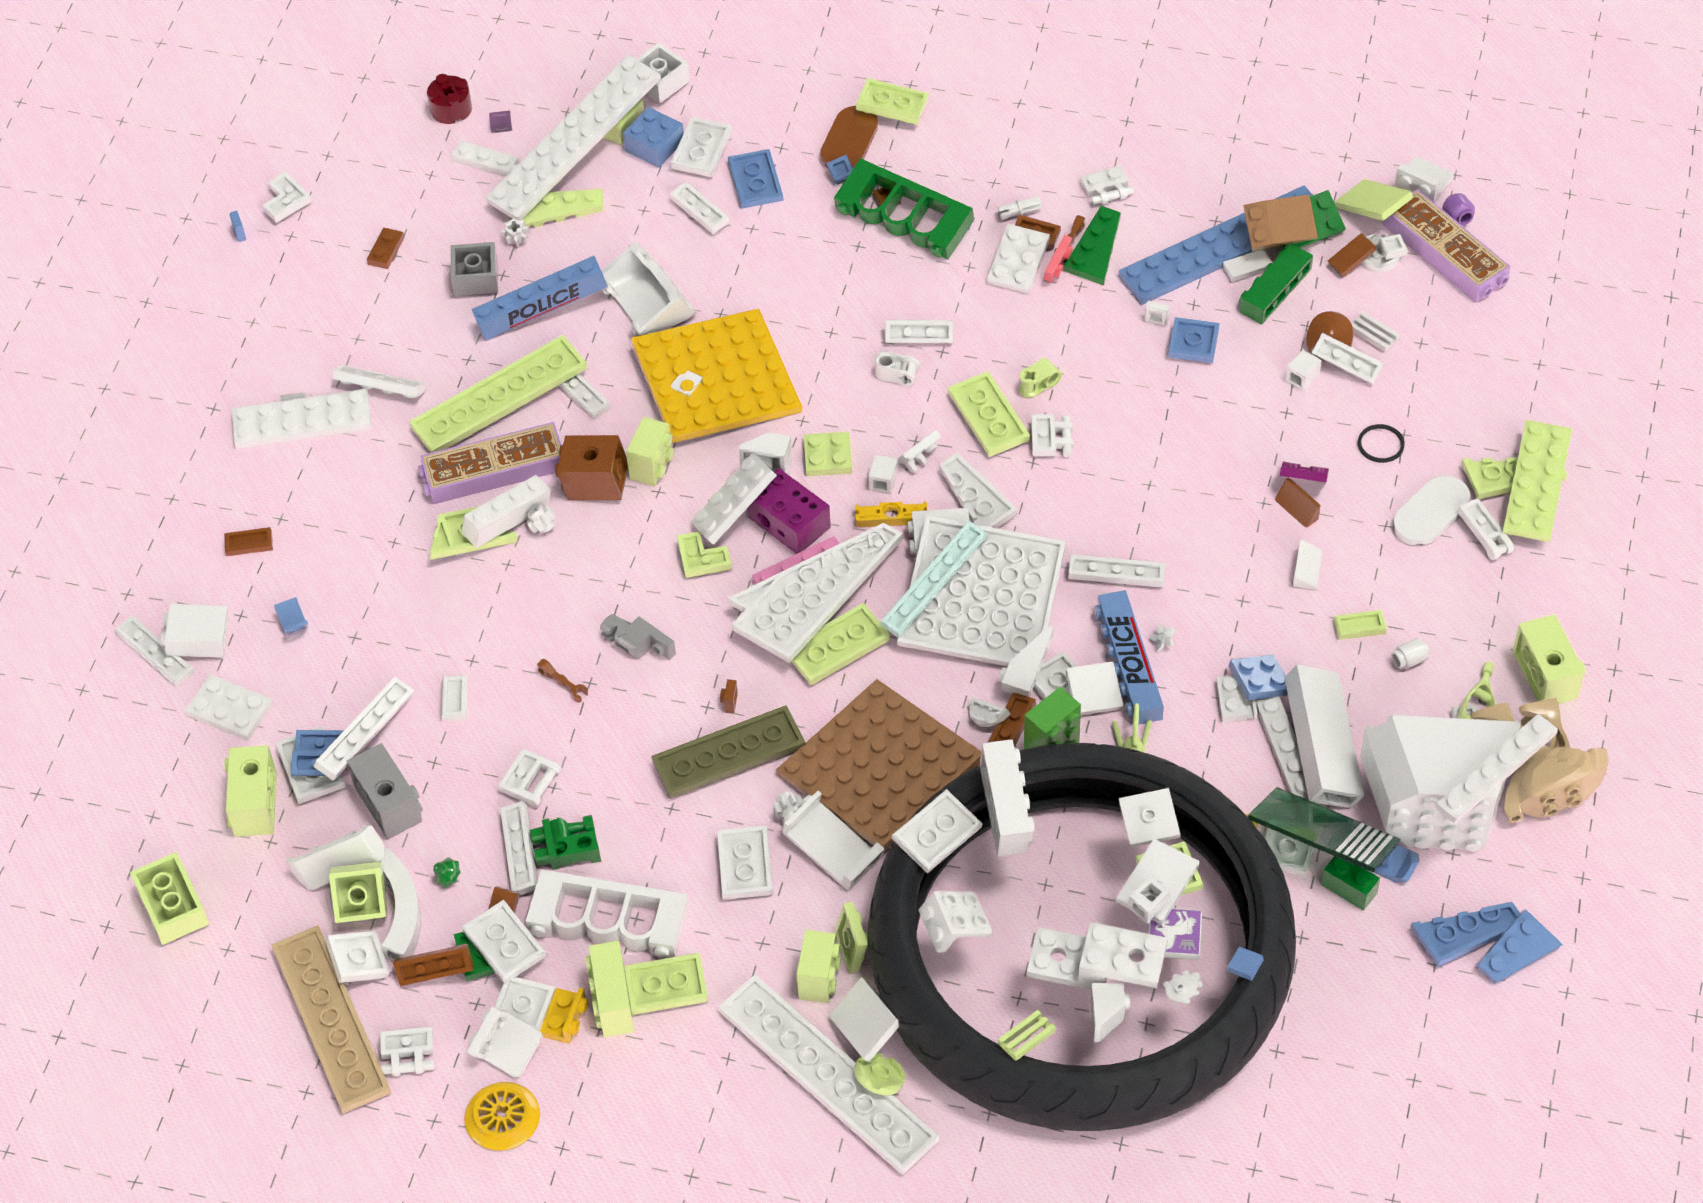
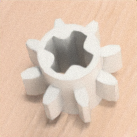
[501,217,530,246]
[527,505,555,534]
[773,791,803,819]

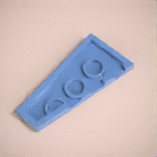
[1410,902,1520,967]

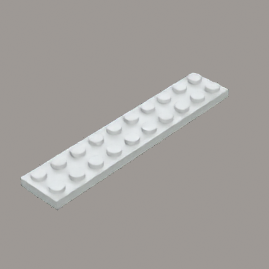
[485,54,661,221]
[718,974,939,1175]

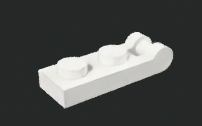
[1457,498,1514,560]

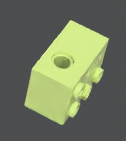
[1513,614,1586,704]
[224,745,277,837]

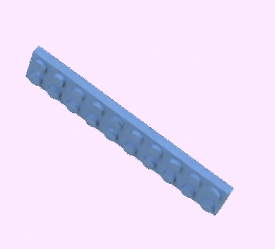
[1118,185,1313,305]

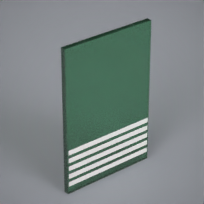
[1248,787,1401,873]

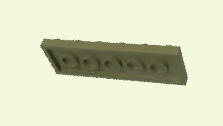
[651,705,806,799]

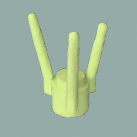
[1112,703,1152,753]

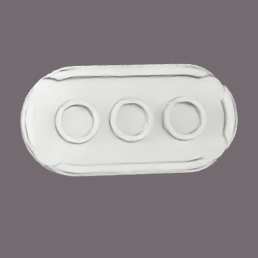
[1394,476,1470,546]

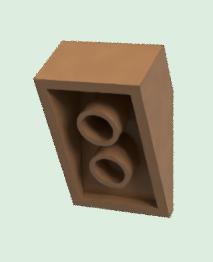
[1243,195,1318,252]

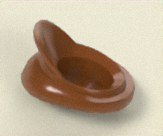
[1306,311,1353,362]

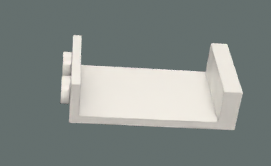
[782,791,884,891]

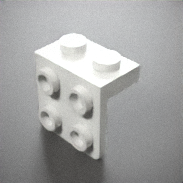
[1395,157,1453,202]
[919,891,992,952]
[467,1006,543,1078]

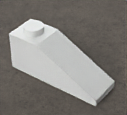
[999,626,1054,697]

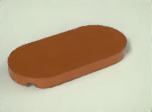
[821,106,878,168]

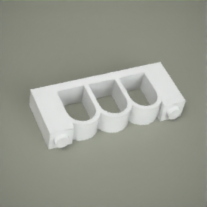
[526,869,689,959]

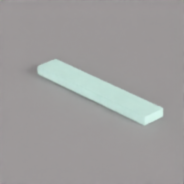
[880,521,988,638]

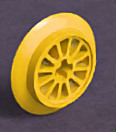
[464,1082,540,1151]

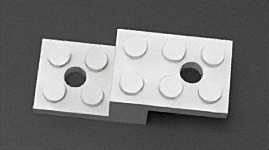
[1027,922,1168,990]

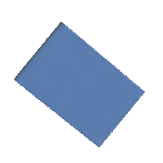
[728,149,784,209]

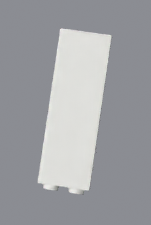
[1285,664,1364,809]

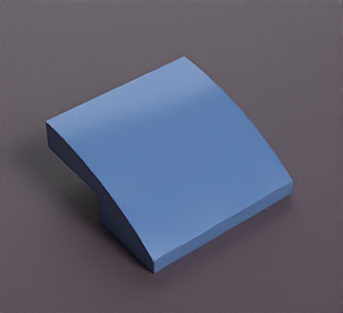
[291,730,344,776]

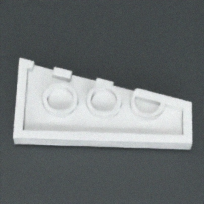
[939,453,1018,528]

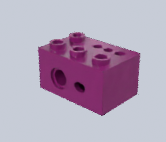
[747,468,831,554]

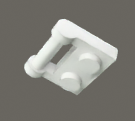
[498,749,562,808]

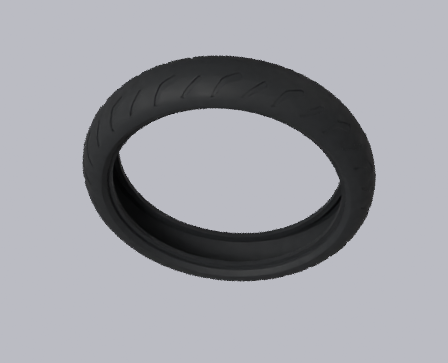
[868,743,1296,1131]

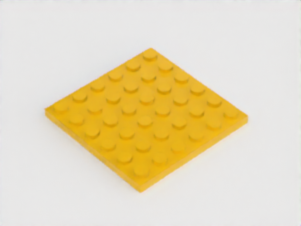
[631,308,802,443]

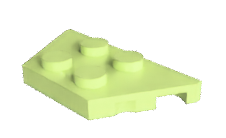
[430,506,518,560]

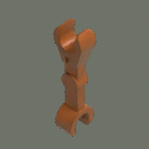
[1054,215,1085,262]
[537,659,588,703]

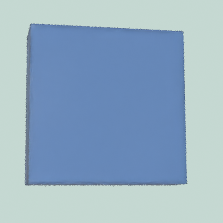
[827,155,853,184]
[229,210,246,242]
[1227,947,1264,981]

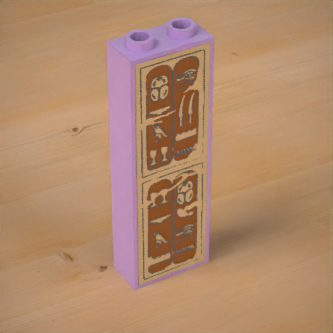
[1383,189,1511,302]
[418,422,561,505]

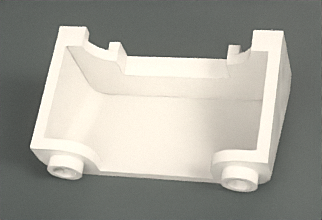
[602,241,696,336]

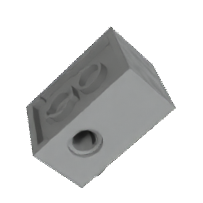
[347,743,423,840]

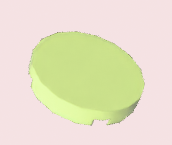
[854,1052,905,1095]

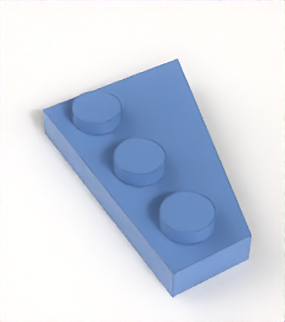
[1475,909,1563,983]

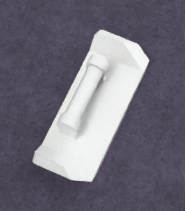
[286,825,384,890]

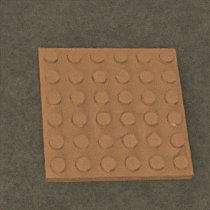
[776,679,981,852]

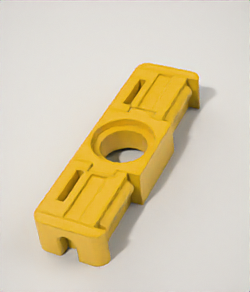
[855,501,927,527]

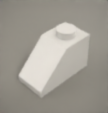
[1090,983,1130,1042]

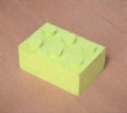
[130,852,209,945]
[585,941,634,1037]

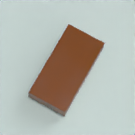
[1327,233,1377,278]
[224,527,273,556]

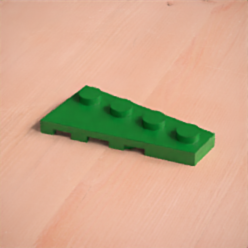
[1064,206,1121,286]

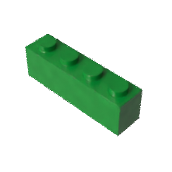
[1239,243,1313,325]

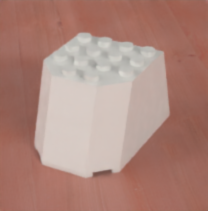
[1360,715,1521,852]

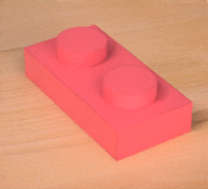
[1043,234,1074,283]

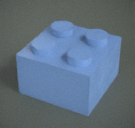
[623,107,684,168]

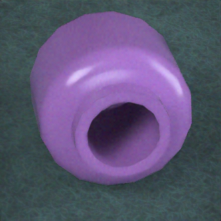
[1442,193,1475,225]

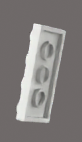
[691,453,777,545]

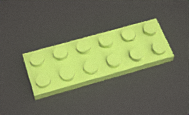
[1503,420,1572,542]

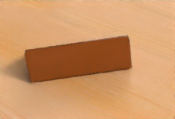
[1275,477,1321,528]

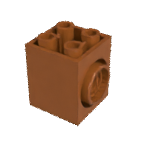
[555,435,628,500]

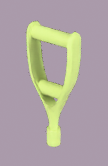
[1457,662,1496,719]

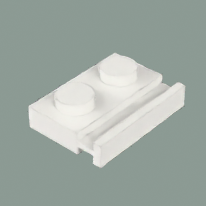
[1216,676,1258,722]

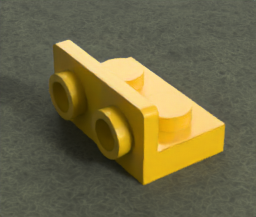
[540,987,589,1044]

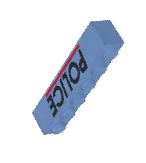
[471,255,608,340]
[1094,590,1164,725]

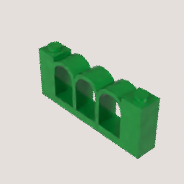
[834,158,975,260]

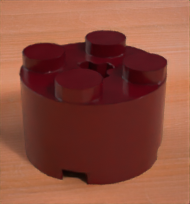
[427,73,472,124]

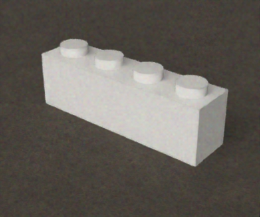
[462,475,551,548]

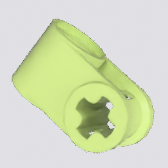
[1019,358,1062,398]

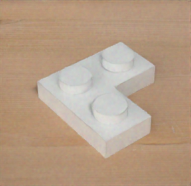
[263,172,312,223]

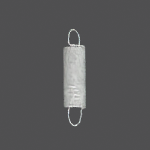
[274,392,312,402]

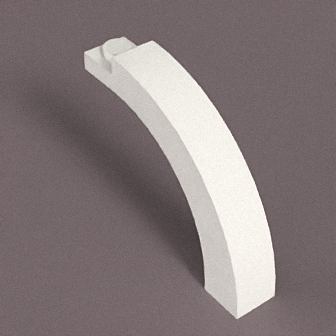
[381,846,421,961]

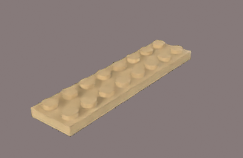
[271,925,391,1114]

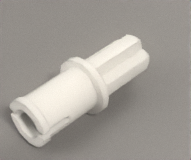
[997,196,1042,220]

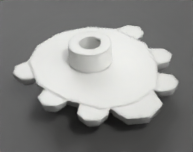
[1163,971,1203,1005]

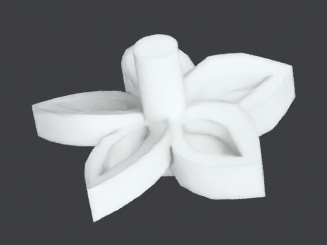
[1149,623,1175,652]

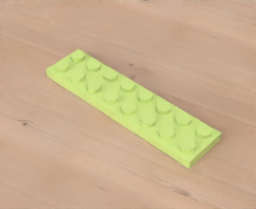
[409,335,588,453]

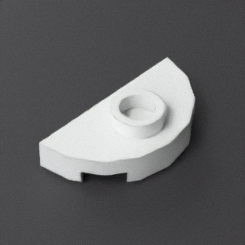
[968,697,1010,727]

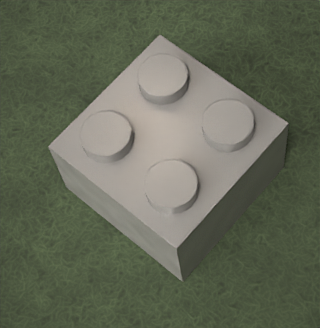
[451,242,498,296]

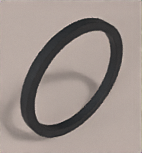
[1358,424,1405,463]

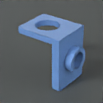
[274,597,308,635]

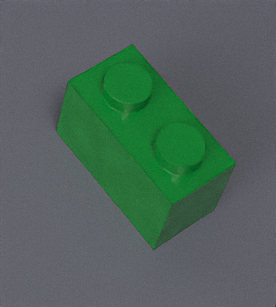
[1321,852,1380,911]

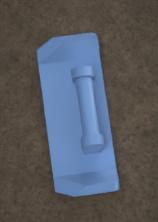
[1319,817,1419,883]

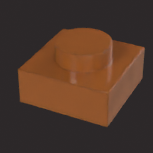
[720,679,738,713]

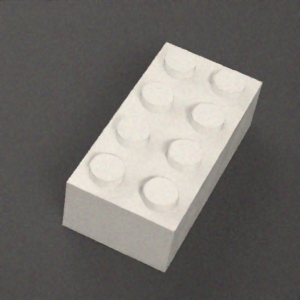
[979,739,1034,857]

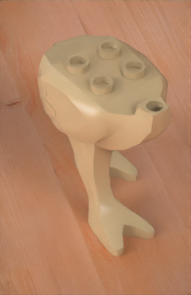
[1470,698,1609,824]

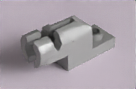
[600,614,676,660]

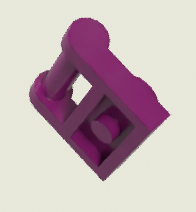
[1280,461,1329,483]

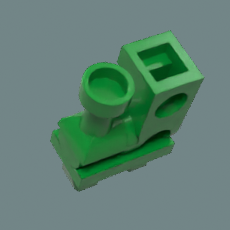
[530,814,602,870]

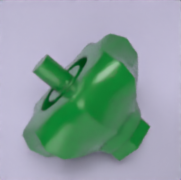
[433,857,461,888]

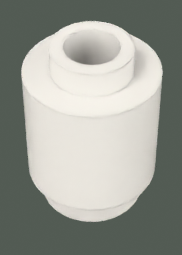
[1391,638,1429,669]

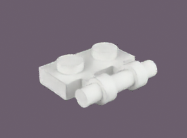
[1080,165,1134,205]
[1031,414,1074,457]
[380,1026,435,1077]

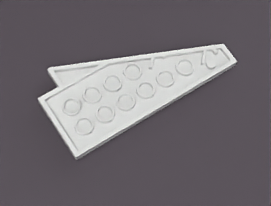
[729,523,903,663]

